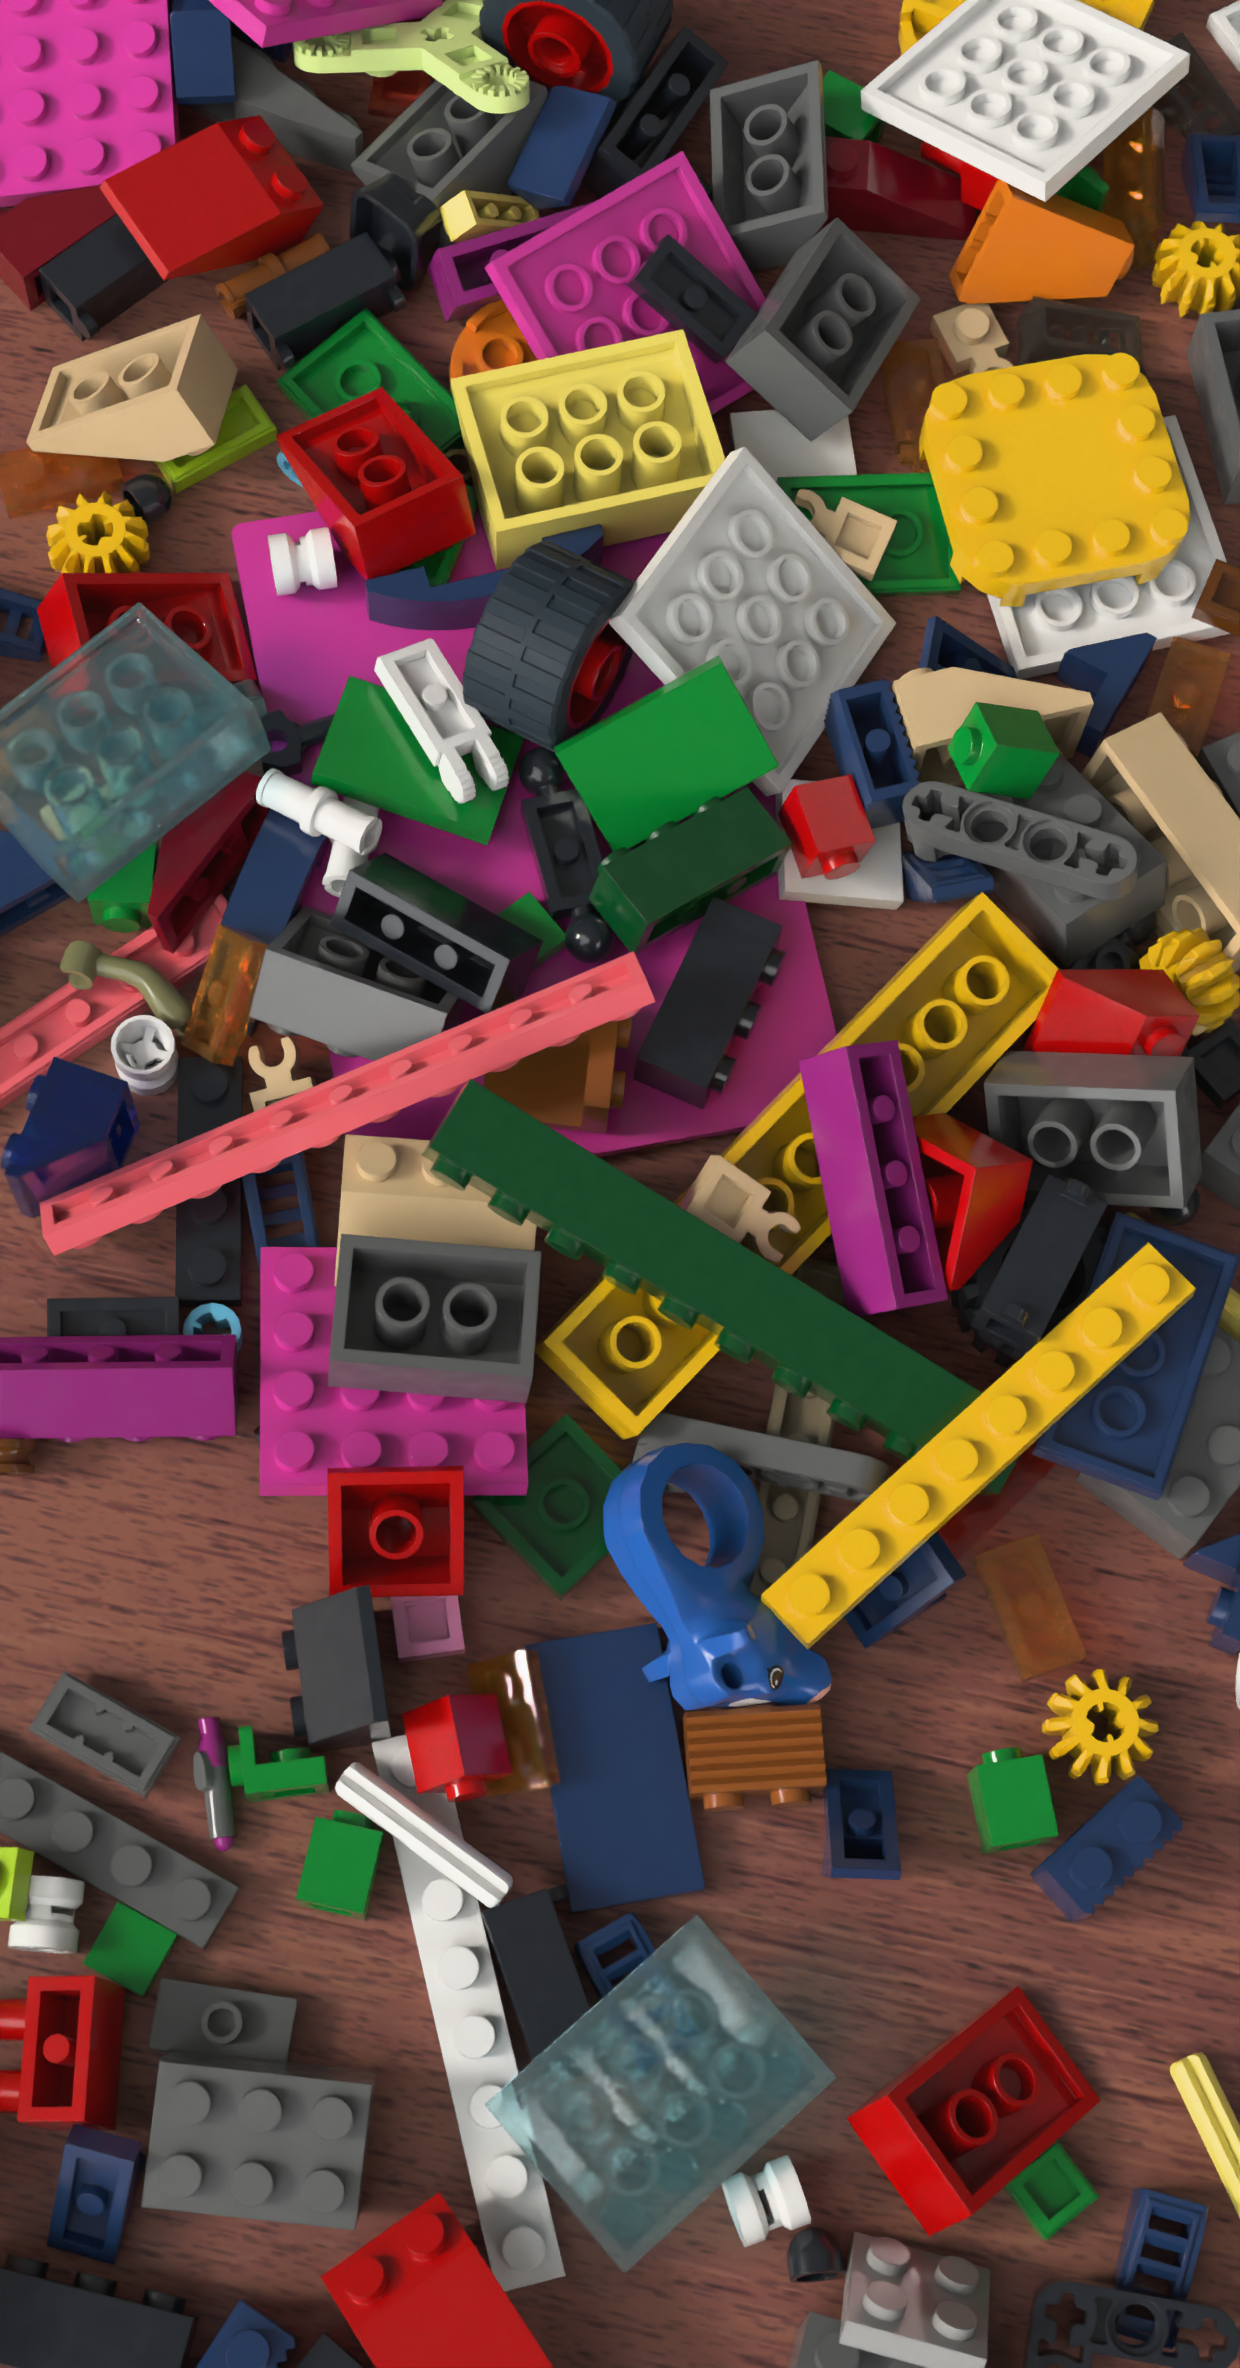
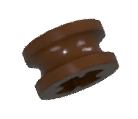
[0,1439,36,1476]

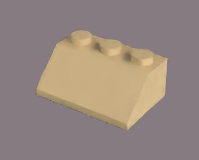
[334,1134,537,1286]

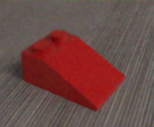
[100,115,324,281]
[276,387,476,580]
[37,573,258,718]
[846,1985,1101,2236]
[320,2192,554,2368]

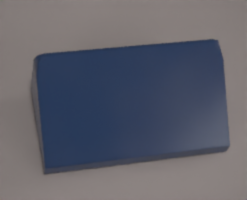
[508,86,617,209]

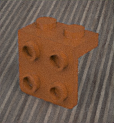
[483,1000,632,1134]

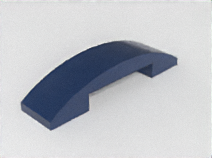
[365,524,604,630]
[192,809,330,1037]

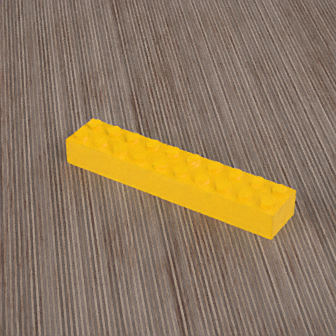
[535,892,1058,1440]

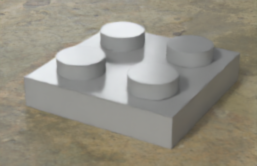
[839,2232,990,2368]

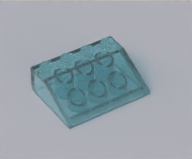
[0,602,272,903]
[484,1915,837,2273]

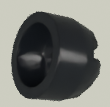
[120,473,172,526]
[786,2227,845,2283]

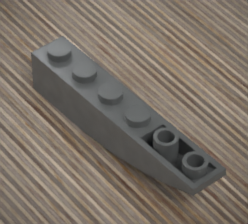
[185,36,364,173]

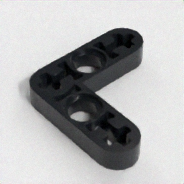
[1023,2277,1240,2368]

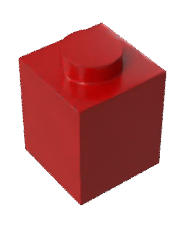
[778,774,876,880]
[402,1694,513,1803]

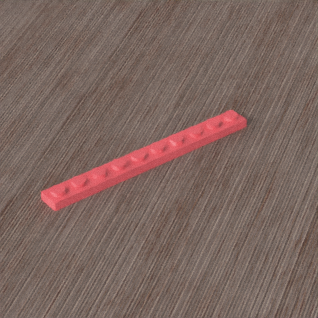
[39,951,656,1256]

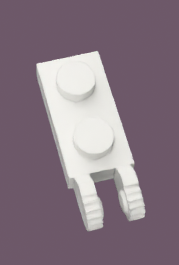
[374,638,510,804]

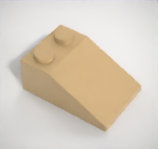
[26,314,238,462]
[891,667,1094,786]

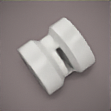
[268,527,338,596]
[111,1015,179,1096]
[8,1875,85,1954]
[721,2155,811,2248]

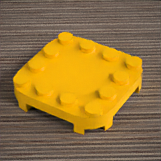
[919,353,1190,606]

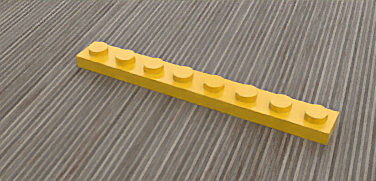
[761,1242,1196,1650]

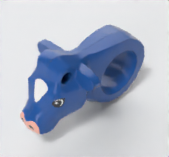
[603,1443,832,1710]

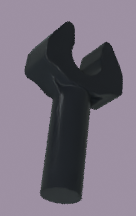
[250,710,335,776]

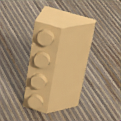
[1081,712,1240,973]

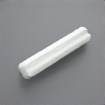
[335,1762,513,1908]

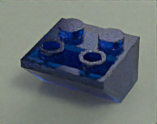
[1,1057,140,1218]

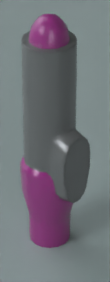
[193,1717,237,1852]

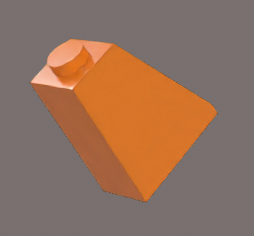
[949,179,1135,304]

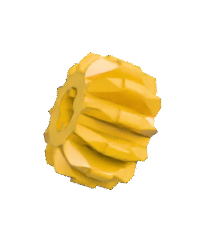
[1152,221,1240,318]
[46,490,150,574]
[1139,927,1240,1036]
[1042,1669,1158,1786]

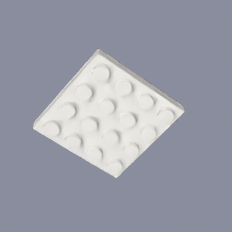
[861,0,1190,202]
[987,415,1231,679]
[609,447,896,796]

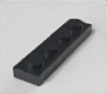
[175,1056,244,1308]

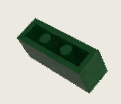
[588,787,792,955]

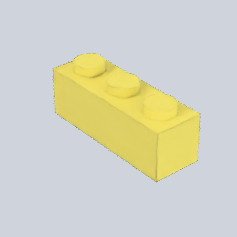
[439,190,540,243]

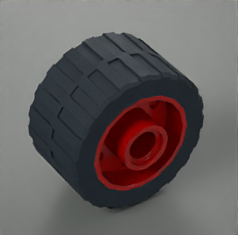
[479,0,674,108]
[462,541,635,752]

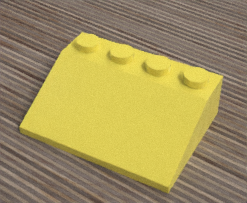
[451,329,725,570]

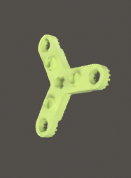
[293,0,530,114]

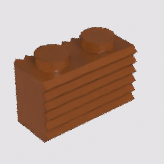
[682,1704,827,1812]

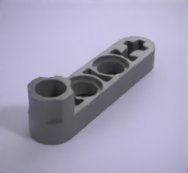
[902,781,1138,900]
[632,1413,890,1502]

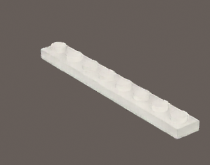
[372,1734,565,2292]

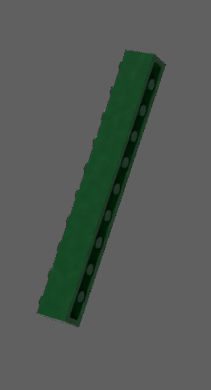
[422,1079,1020,1496]

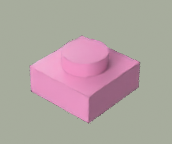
[390,1596,465,1663]

